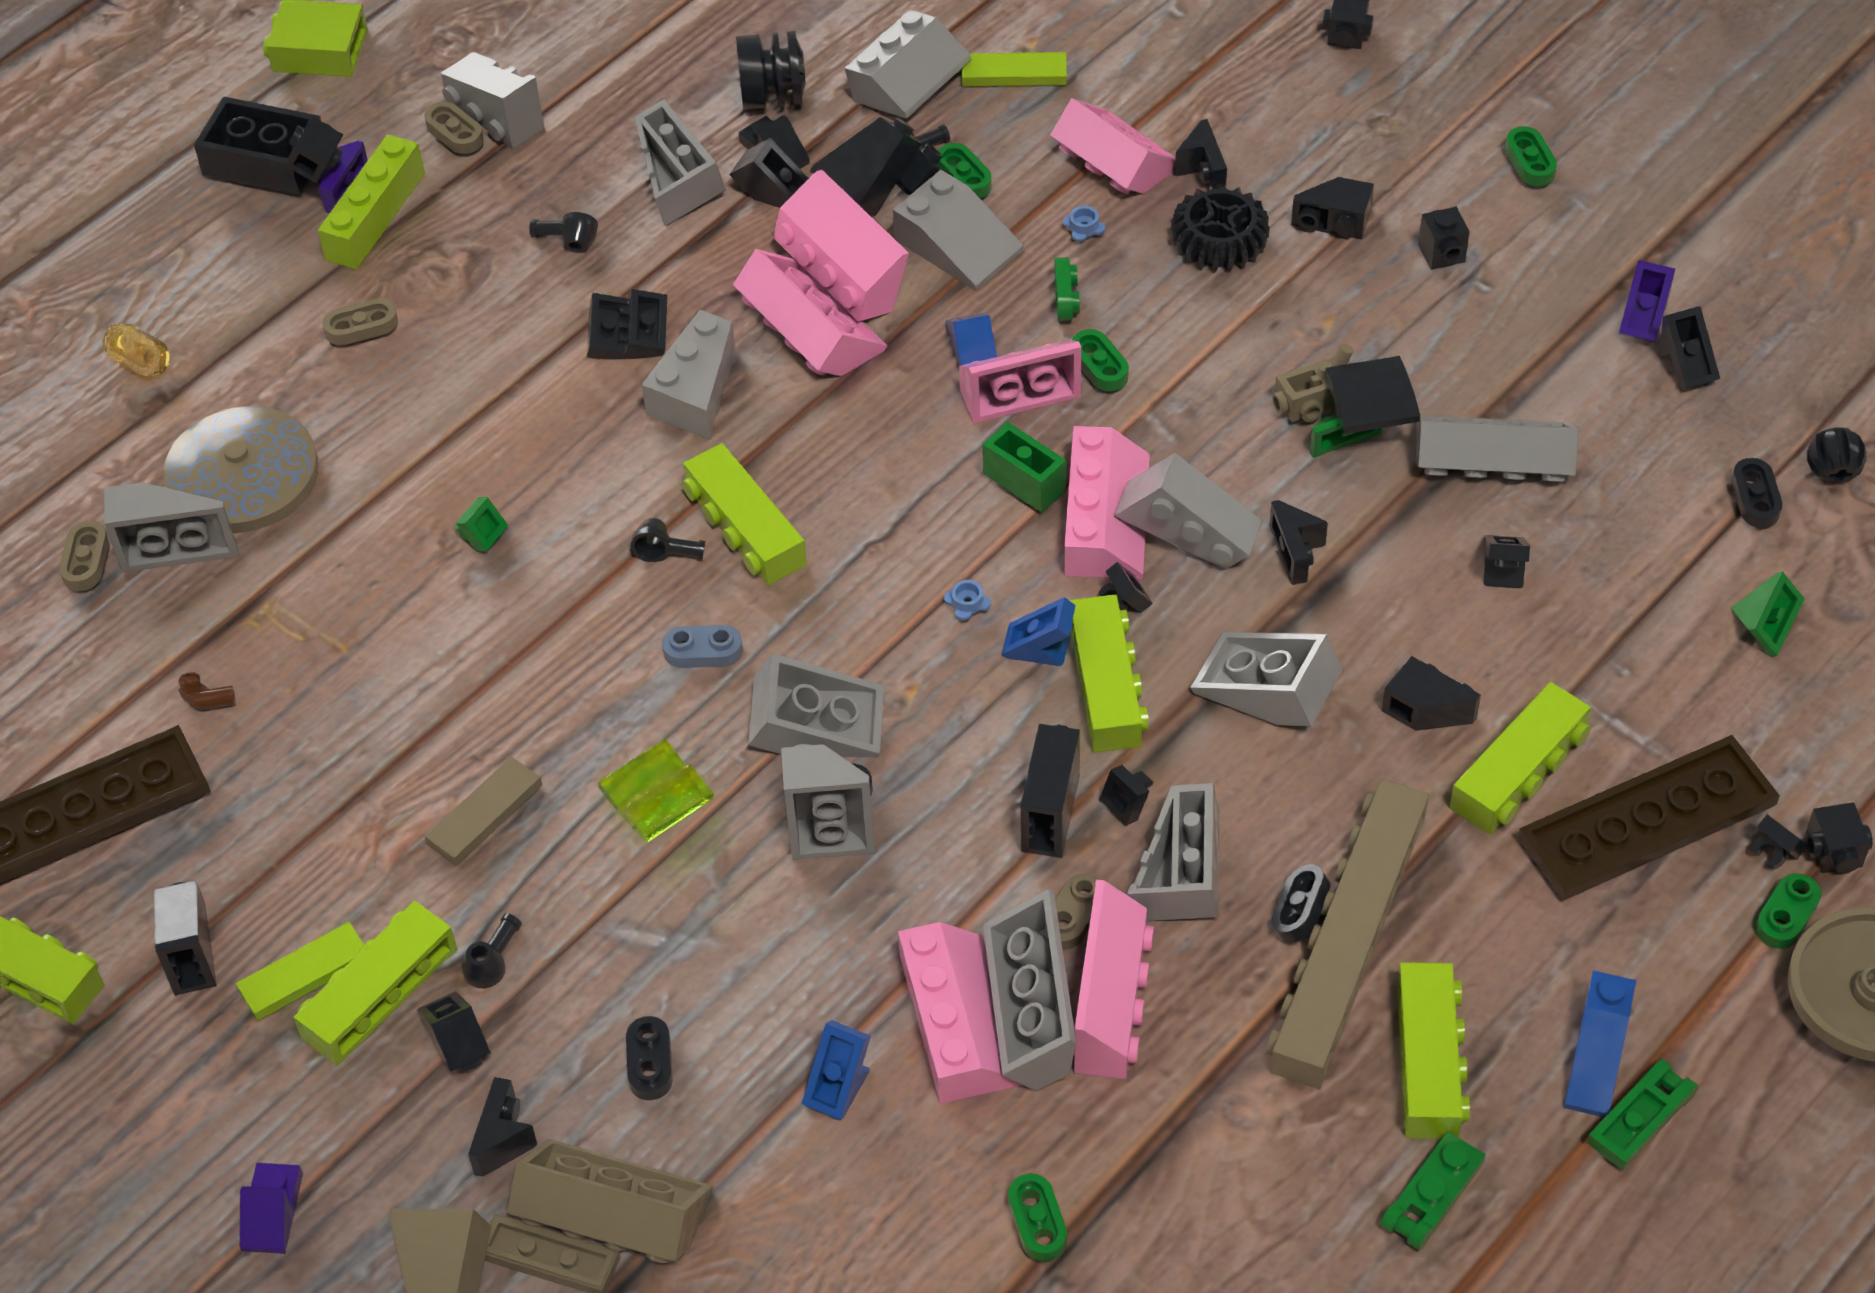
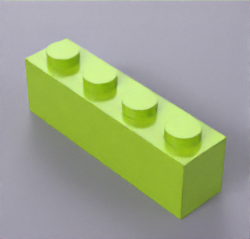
[317,134,425,270]
[682,443,807,586]
[1069,594,1149,753]
[1449,681,1591,835]
[293,900,457,1066]
[0,916,105,1025]
[1397,962,1470,1139]

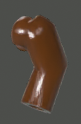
[178,672,236,710]

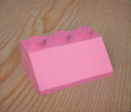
[1050,98,1175,194]
[959,340,1081,423]

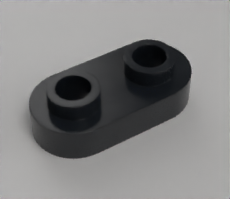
[1731,458,1783,528]
[1271,864,1331,942]
[626,1016,673,1100]

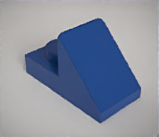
[1002,597,1076,666]
[801,1020,871,1120]

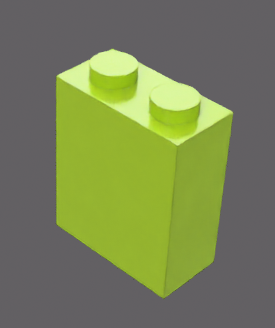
[263,0,368,77]

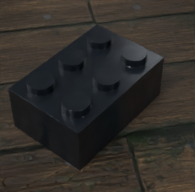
[194,96,322,195]

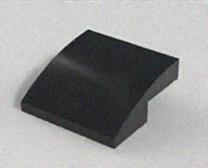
[587,289,667,360]
[1325,356,1420,434]

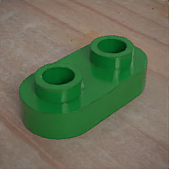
[1505,126,1557,186]
[938,143,992,198]
[1054,257,1080,321]
[1072,329,1129,391]
[1756,873,1821,949]
[1008,1173,1067,1262]

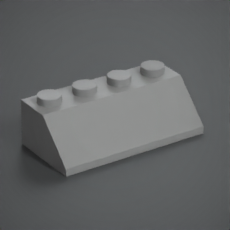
[1416,415,1579,481]
[983,889,1076,1091]

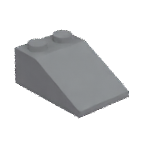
[893,170,1024,291]
[104,482,239,572]
[1190,632,1343,726]
[748,653,884,757]

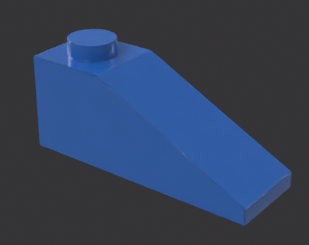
[1564,970,1637,1118]

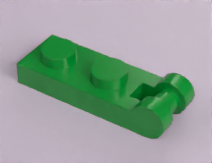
[1587,1059,1699,1170]
[1380,1131,1486,1251]

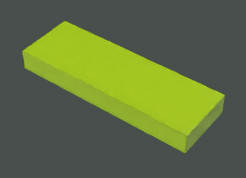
[962,52,1067,87]
[235,921,364,1021]

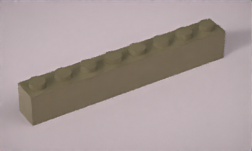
[1266,779,1429,1090]

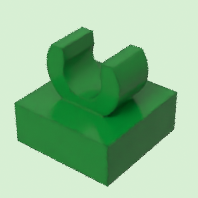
[454,497,509,552]

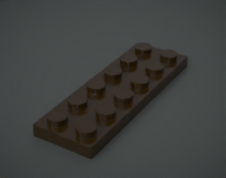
[0,725,211,884]
[1518,735,1780,901]

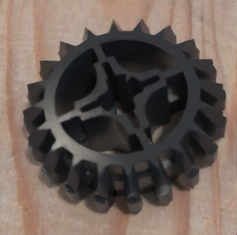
[1171,185,1270,273]

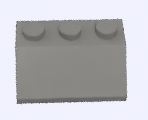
[845,10,971,119]
[781,744,875,860]

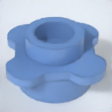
[1063,206,1105,242]
[944,580,991,620]

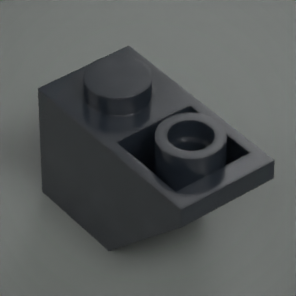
[1291,177,1374,240]
[1382,656,1481,731]

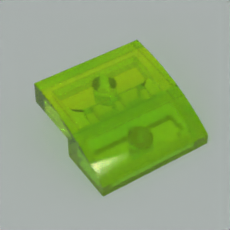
[598,738,715,842]

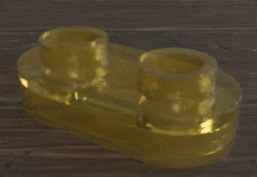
[103,323,169,376]

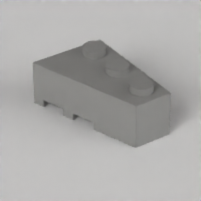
[441,52,545,150]
[634,99,726,226]
[642,310,736,440]
[1114,453,1262,569]
[1127,783,1220,921]

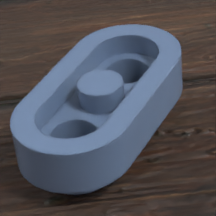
[662,625,743,668]

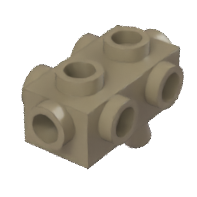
[1272,344,1354,422]

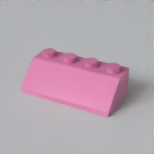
[773,170,909,322]
[733,249,887,376]
[1065,426,1150,579]
[1074,880,1154,1079]
[898,922,1022,1104]

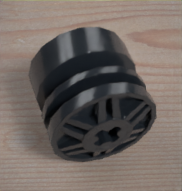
[736,31,806,110]

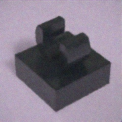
[1099,562,1153,613]
[1100,765,1154,825]
[1751,814,1807,869]

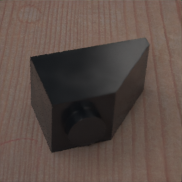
[729,138,809,208]
[417,991,491,1072]

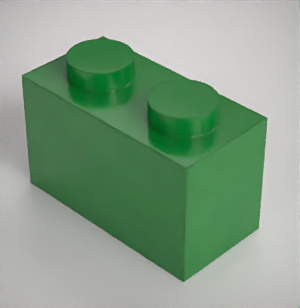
[982,422,1067,512]

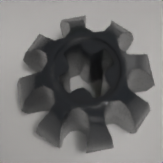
[1807,427,1867,484]

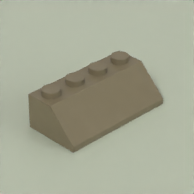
[507,1139,713,1263]

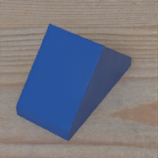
[946,313,997,366]

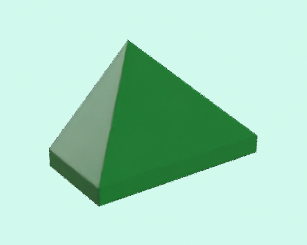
[1310,413,1382,458]
[1731,572,1805,657]

